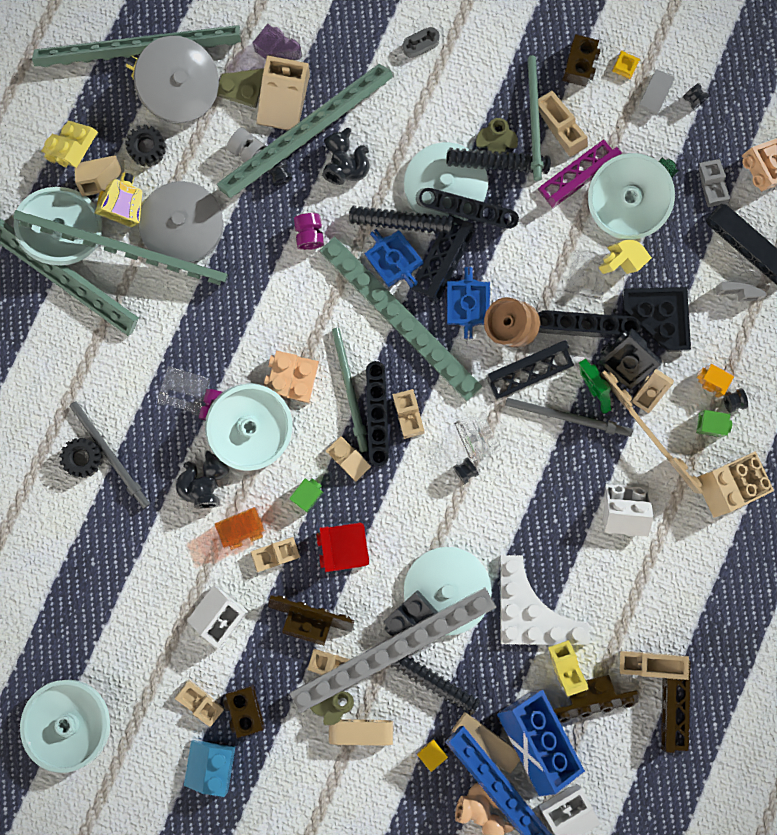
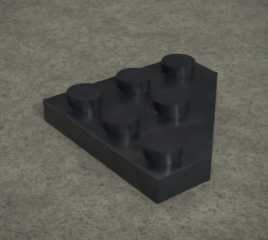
[622,287,691,352]

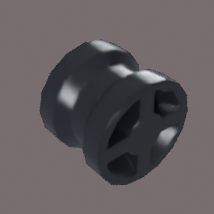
[683,83,710,110]
[268,161,293,186]
[723,388,748,413]
[453,457,479,484]

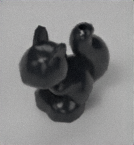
[322,128,370,185]
[176,450,230,509]

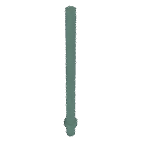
[528,55,544,181]

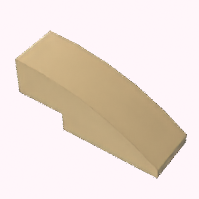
[538,91,588,157]
[620,650,689,680]
[452,712,520,774]

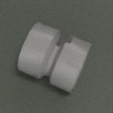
[226,127,266,163]

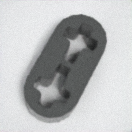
[403,27,440,58]

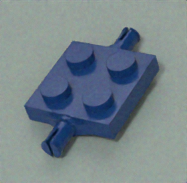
[364,229,423,288]
[447,267,490,339]

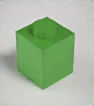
[696,410,732,438]
[289,478,324,513]

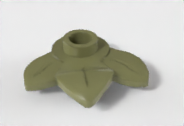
[476,118,518,153]
[310,691,354,726]

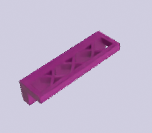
[538,139,622,209]

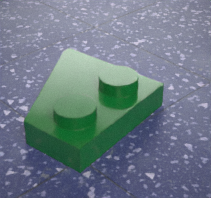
[578,359,611,414]

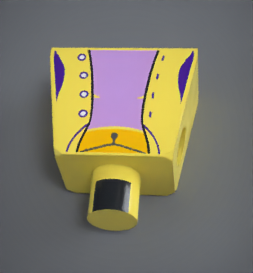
[94,173,142,228]

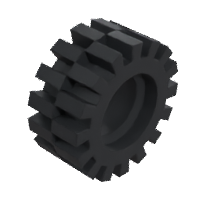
[125,125,166,167]
[59,438,103,478]

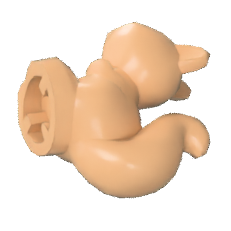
[455,782,514,835]

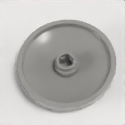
[134,36,219,123]
[138,181,224,263]

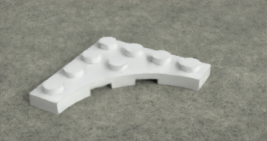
[500,555,589,645]

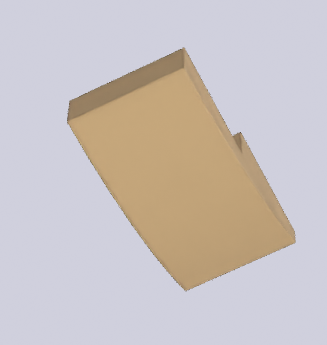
[392,389,425,439]
[250,537,300,573]
[308,649,350,675]
[175,679,224,727]

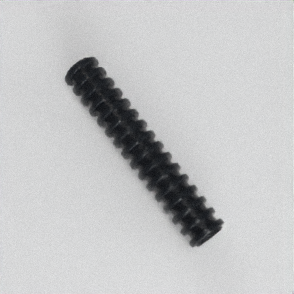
[446,147,551,174]
[349,205,454,236]
[390,655,480,716]

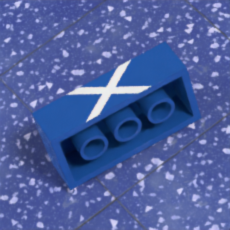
[497,689,585,797]

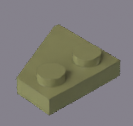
[217,68,264,108]

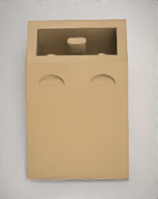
[256,55,310,130]
[697,451,774,518]

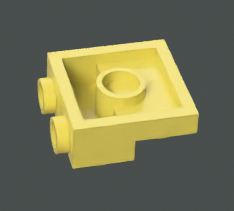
[41,121,98,168]

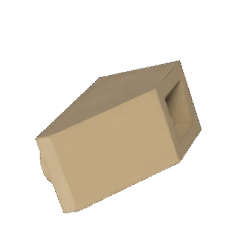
[74,155,122,197]

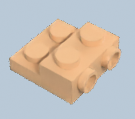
[742,139,777,192]
[264,350,319,404]

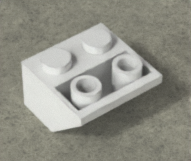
[603,484,654,537]
[187,585,249,649]
[539,784,600,835]

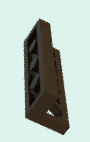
[661,660,691,753]

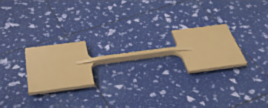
[599,371,703,494]

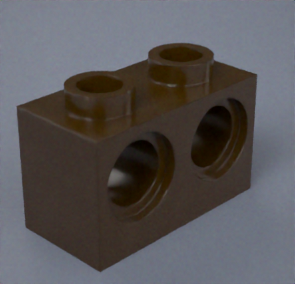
[562,34,601,87]
[223,684,265,738]

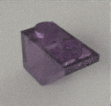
[252,23,302,60]

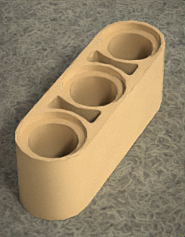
[329,719,393,746]

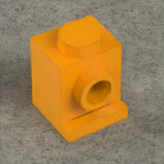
[696,364,734,398]

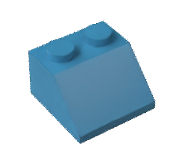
[184,740,235,797]

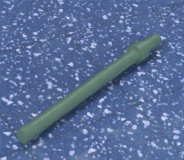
[332,328,369,453]

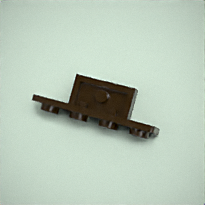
[268,595,355,646]
[553,675,639,723]

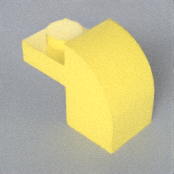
[598,240,651,274]
[548,640,588,697]

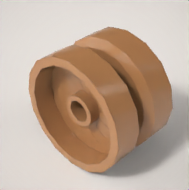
[484,297,540,348]

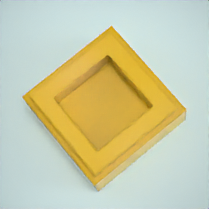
[612,51,640,80]
[417,739,448,772]

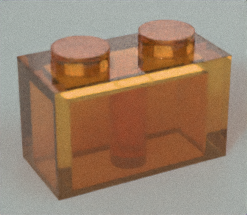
[214,507,267,551]

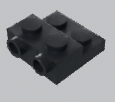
[599,328,662,390]
[383,590,438,655]

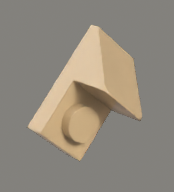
[631,369,674,413]
[326,436,371,482]

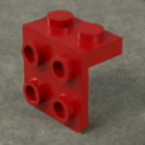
[316,523,369,572]

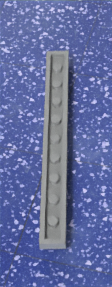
[289,587,496,713]

